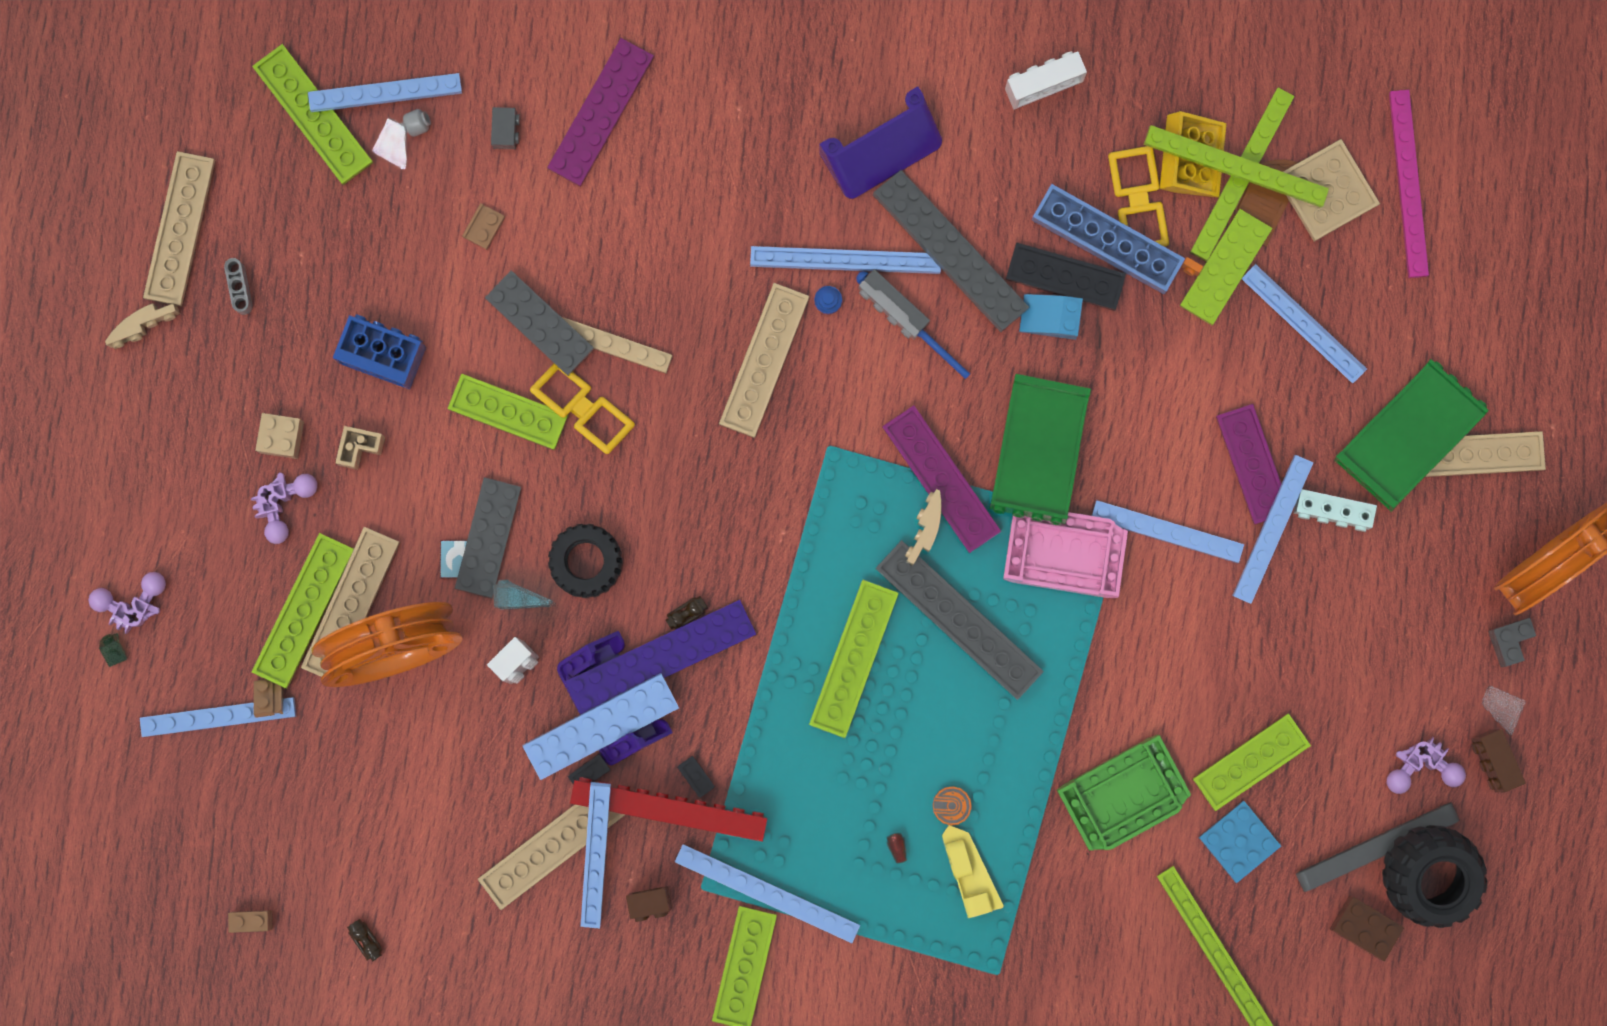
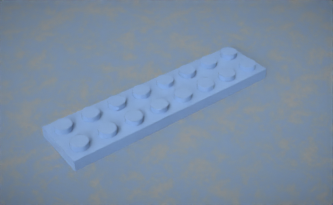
[522,673,679,780]

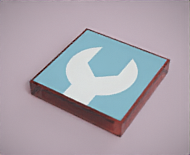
[440,540,467,579]

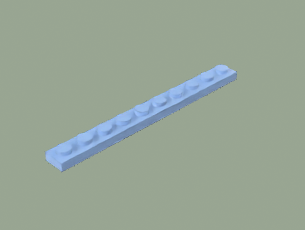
[750,246,941,274]
[675,844,860,943]

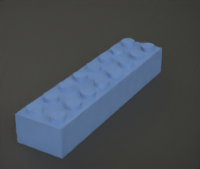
[1032,184,1185,294]

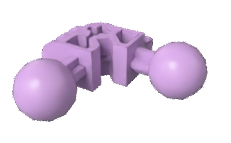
[251,473,317,544]
[88,572,166,634]
[1387,737,1466,794]

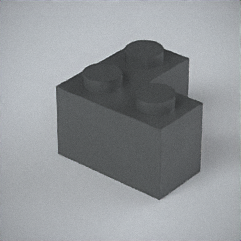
[1488,618,1536,667]

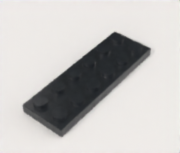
[1006,242,1126,311]

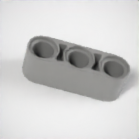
[224,258,253,315]

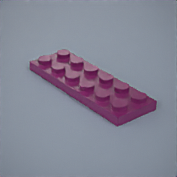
[1216,404,1281,525]

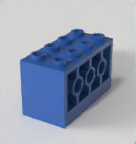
[333,314,426,390]

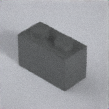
[491,107,520,150]

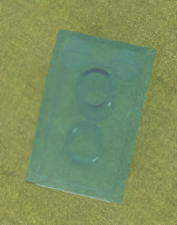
[493,580,556,610]

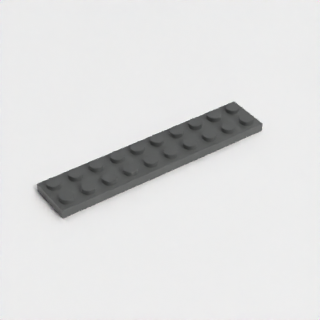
[873,170,1029,332]
[875,540,1044,700]

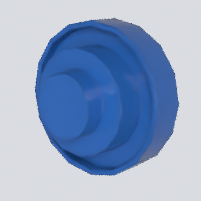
[814,286,842,315]

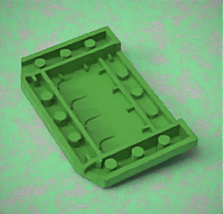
[1057,734,1191,851]

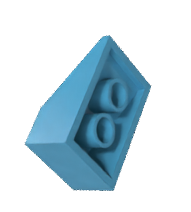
[1019,294,1083,340]

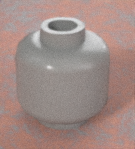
[401,109,431,137]

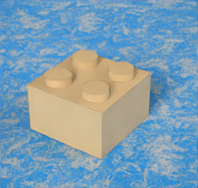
[255,413,304,459]

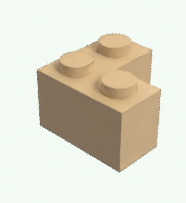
[336,426,385,470]

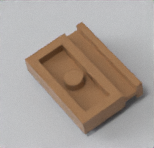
[462,203,505,250]
[254,679,283,718]

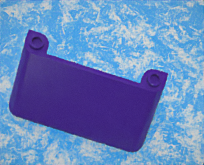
[819,86,942,199]
[557,631,673,765]

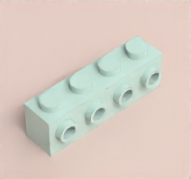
[1294,489,1377,532]

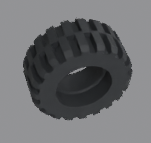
[548,524,623,598]

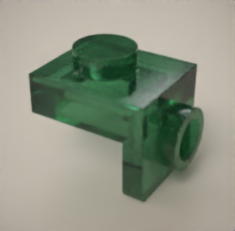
[99,633,127,667]

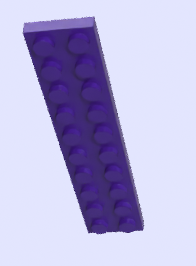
[565,600,756,715]

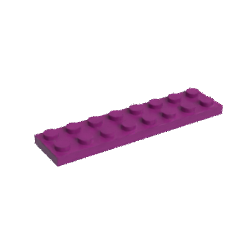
[547,38,654,187]
[882,405,1001,553]

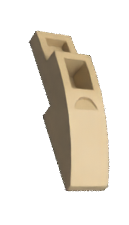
[105,303,180,349]
[905,489,941,565]

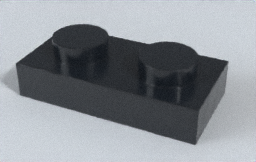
[568,754,611,785]
[677,755,715,798]

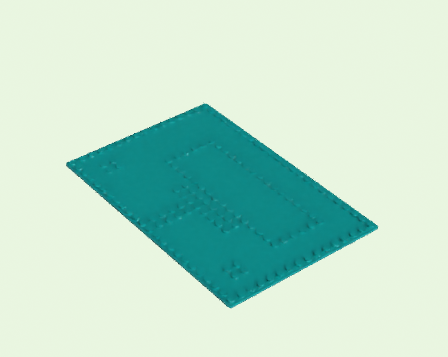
[701,446,1104,975]

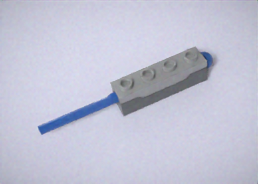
[856,269,970,379]

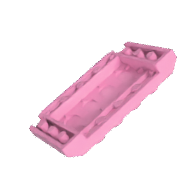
[1003,512,1128,598]

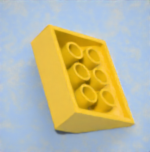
[1160,111,1227,198]

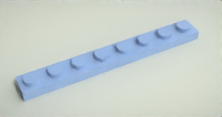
[308,73,462,112]
[1242,264,1367,383]
[1232,455,1313,604]
[1092,500,1244,563]
[140,697,297,737]
[581,782,611,929]

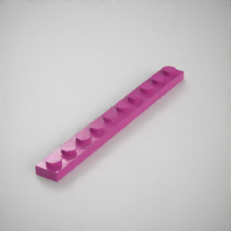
[1389,90,1429,278]

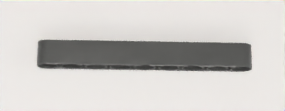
[1296,802,1460,892]

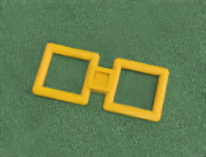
[1108,146,1169,247]
[530,364,635,454]

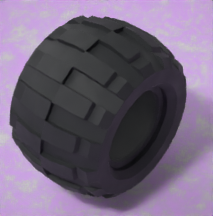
[1382,825,1488,928]

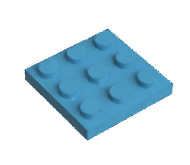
[1198,801,1281,883]

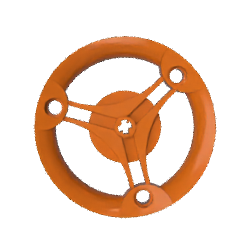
[1493,503,1607,616]
[311,602,463,687]

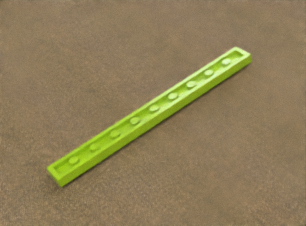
[1190,88,1294,262]
[1143,125,1329,207]
[1156,866,1273,1026]

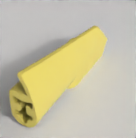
[942,825,1004,918]

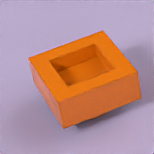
[1181,257,1203,276]

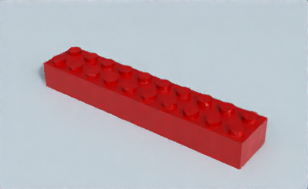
[570,777,767,842]

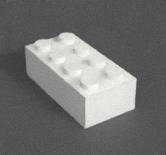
[1005,51,1087,109]
[487,637,539,684]

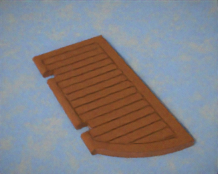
[1228,160,1299,247]

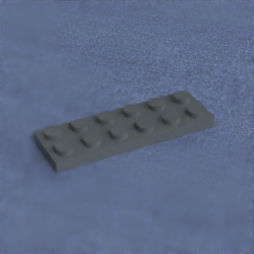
[485,271,594,376]
[454,477,521,598]

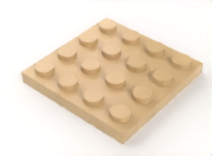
[1283,139,1380,242]

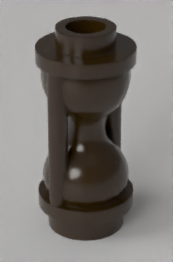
[666,596,708,630]
[347,919,383,962]

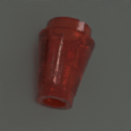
[886,833,907,863]

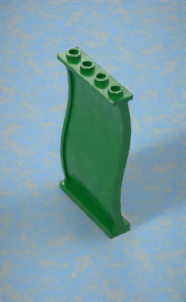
[1334,359,1489,512]
[989,374,1091,525]

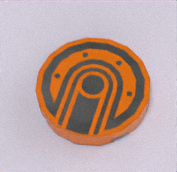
[932,786,971,825]

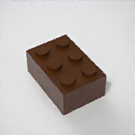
[1471,729,1526,793]
[626,886,672,922]
[1330,896,1404,961]

